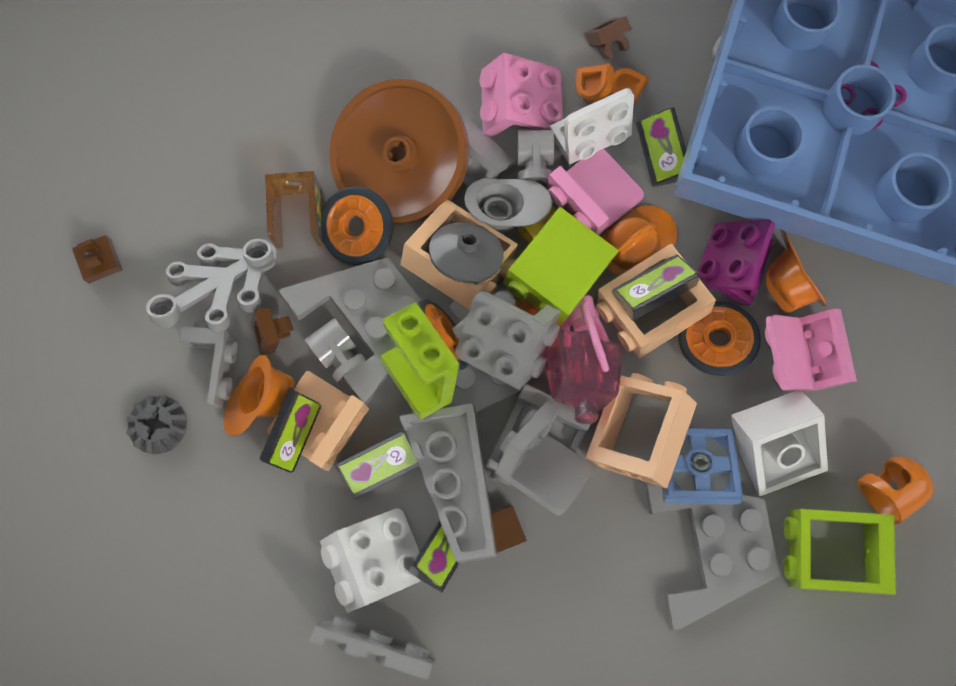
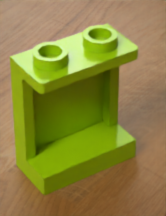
[503,207,619,326]
[380,302,460,420]

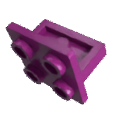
[697,219,775,306]

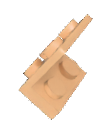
[267,371,369,472]

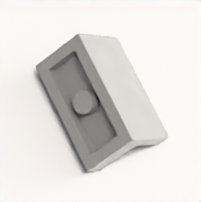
[462,117,516,187]

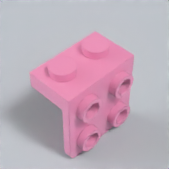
[479,52,563,137]
[547,149,644,236]
[765,308,857,391]

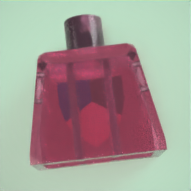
[543,329,623,424]

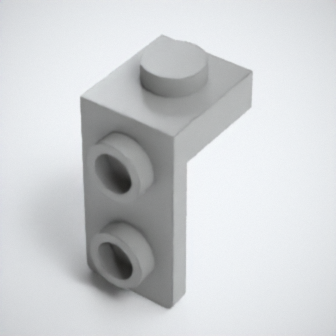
[179,322,238,408]

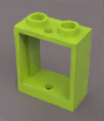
[783,509,896,595]

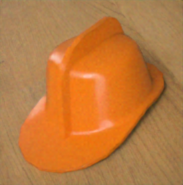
[602,205,678,275]
[766,230,827,313]
[223,355,295,436]

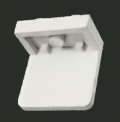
[549,88,634,165]
[320,508,421,613]

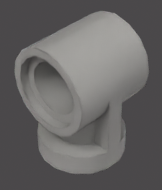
[517,130,554,187]
[305,318,366,383]

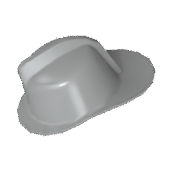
[464,178,552,234]

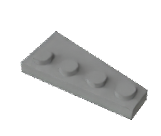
[399,403,497,563]

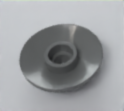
[429,222,503,283]

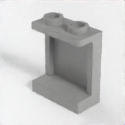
[486,384,594,499]

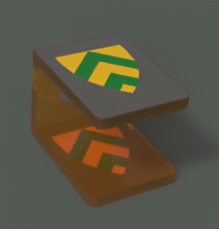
[265,171,324,249]

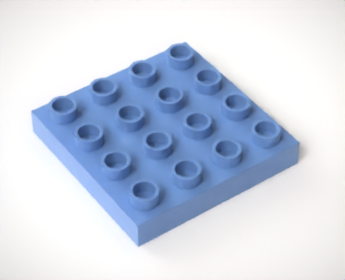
[673,0,956,286]

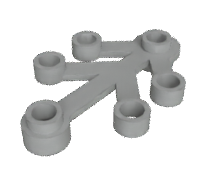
[146,239,277,332]

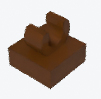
[584,16,632,59]
[72,235,122,283]
[251,308,293,355]

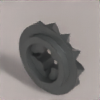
[126,395,187,454]

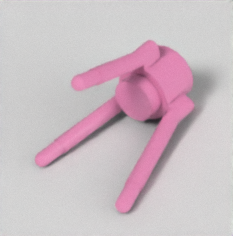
[561,296,620,372]

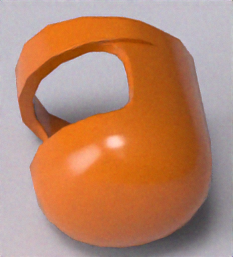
[856,456,934,525]

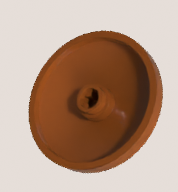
[329,79,469,224]

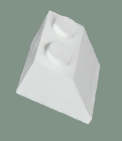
[731,390,828,497]

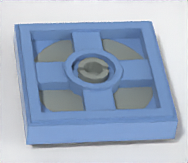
[657,427,743,504]

